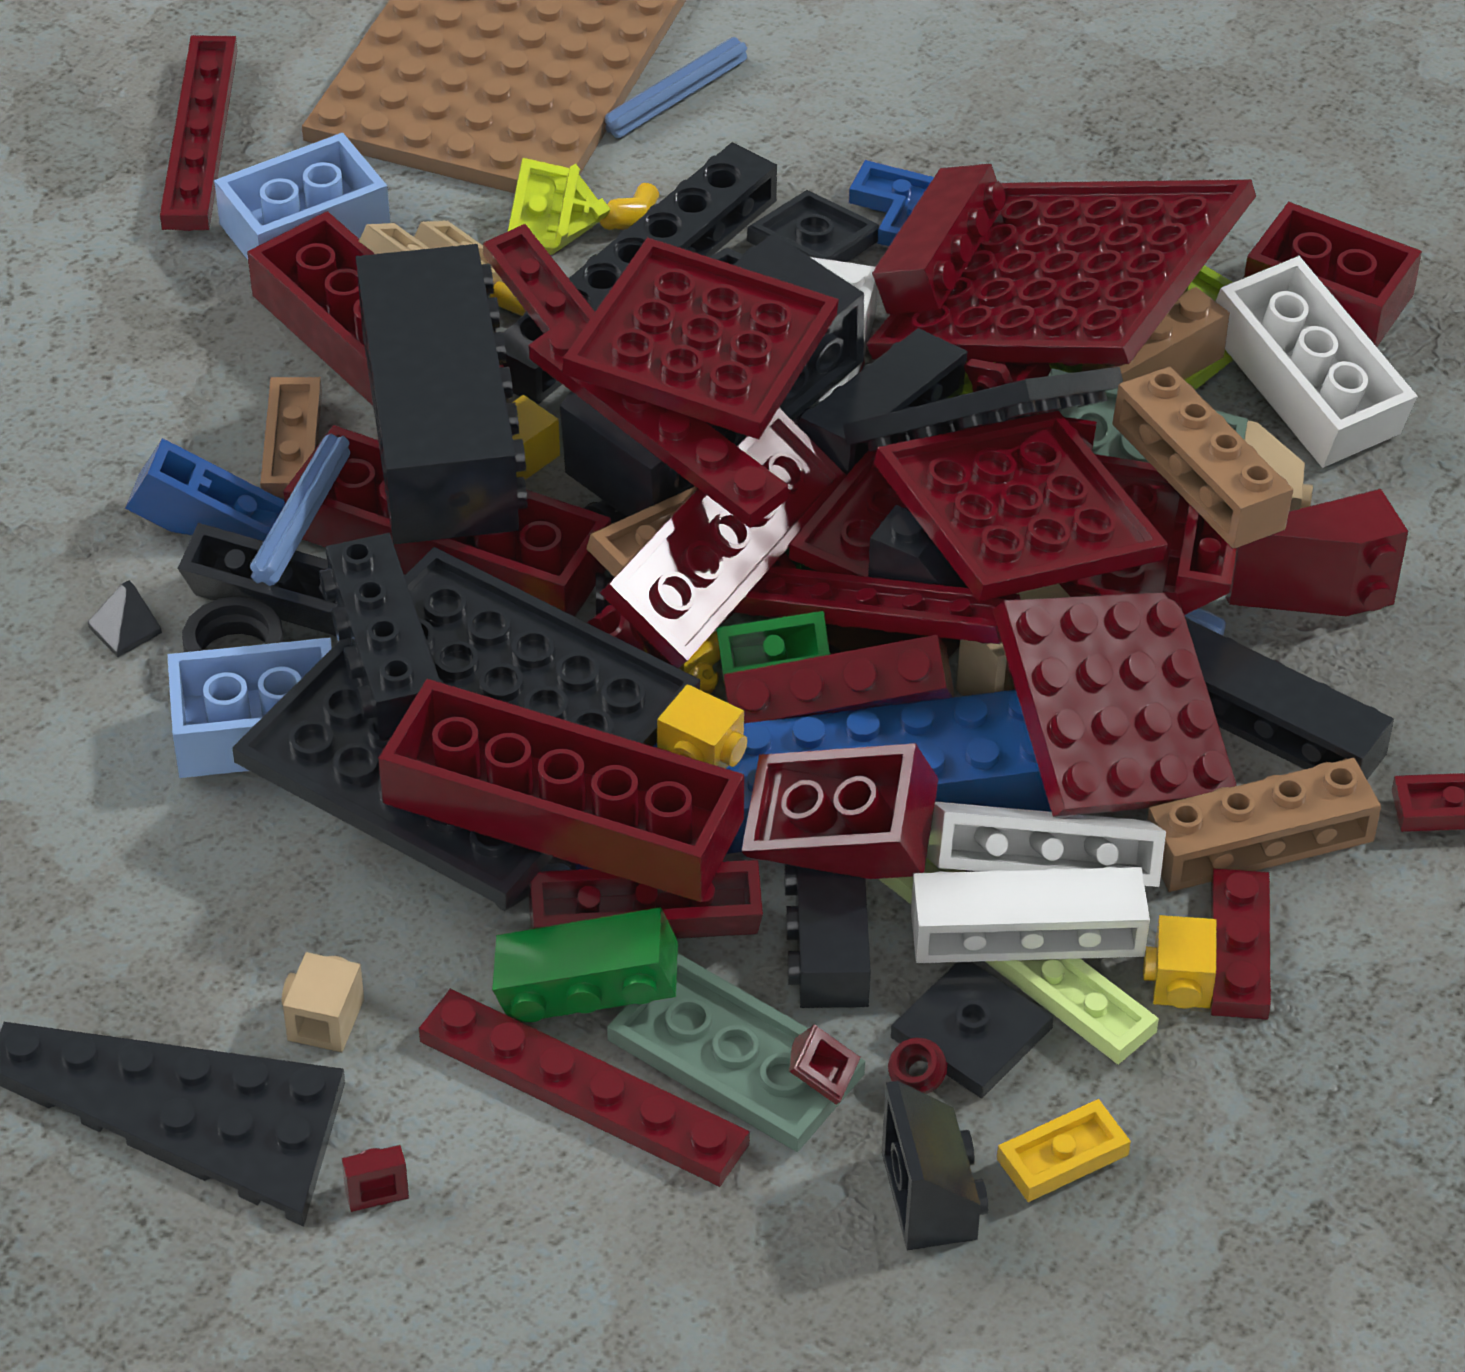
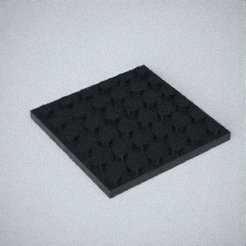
[232,547,700,909]

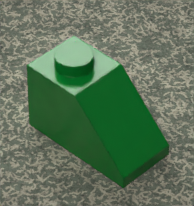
[717,611,830,681]

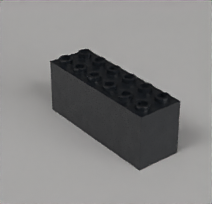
[559,233,864,517]
[356,244,528,545]

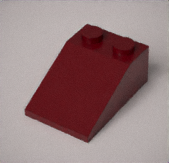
[1225,489,1409,617]
[742,743,939,879]

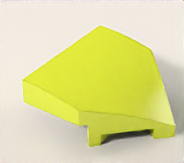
[507,158,611,255]

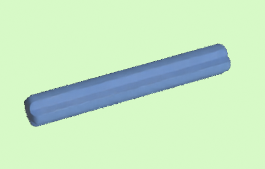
[604,37,747,138]
[250,433,350,586]

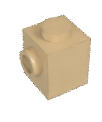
[282,952,364,1052]

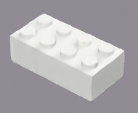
[1216,256,1418,468]

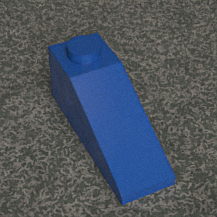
[125,438,285,541]

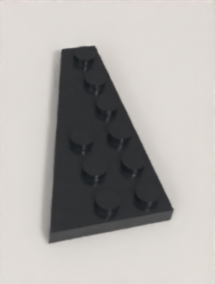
[0,1022,345,1227]

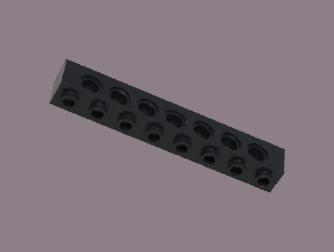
[502,142,777,405]

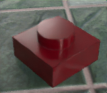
[341,1145,409,1212]

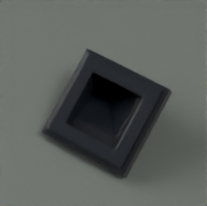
[88,580,162,657]

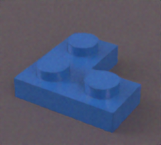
[849,160,934,246]

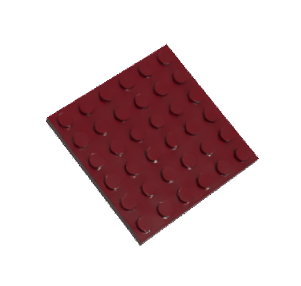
[866,179,1256,367]

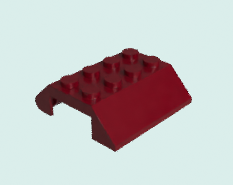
[1059,417,1237,615]

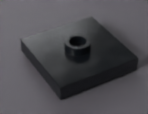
[746,190,880,262]
[891,962,1054,1099]

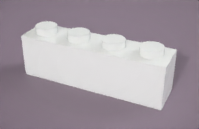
[926,802,1166,887]
[911,867,1150,963]

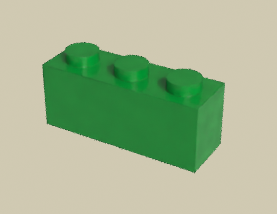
[492,907,678,1022]

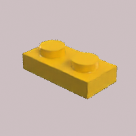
[997,1099,1131,1202]

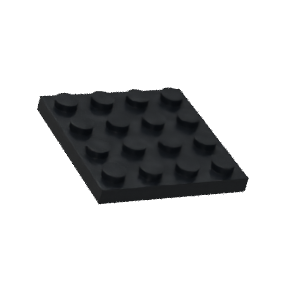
[843,367,1123,452]

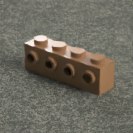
[1112,367,1294,549]
[1147,758,1381,892]

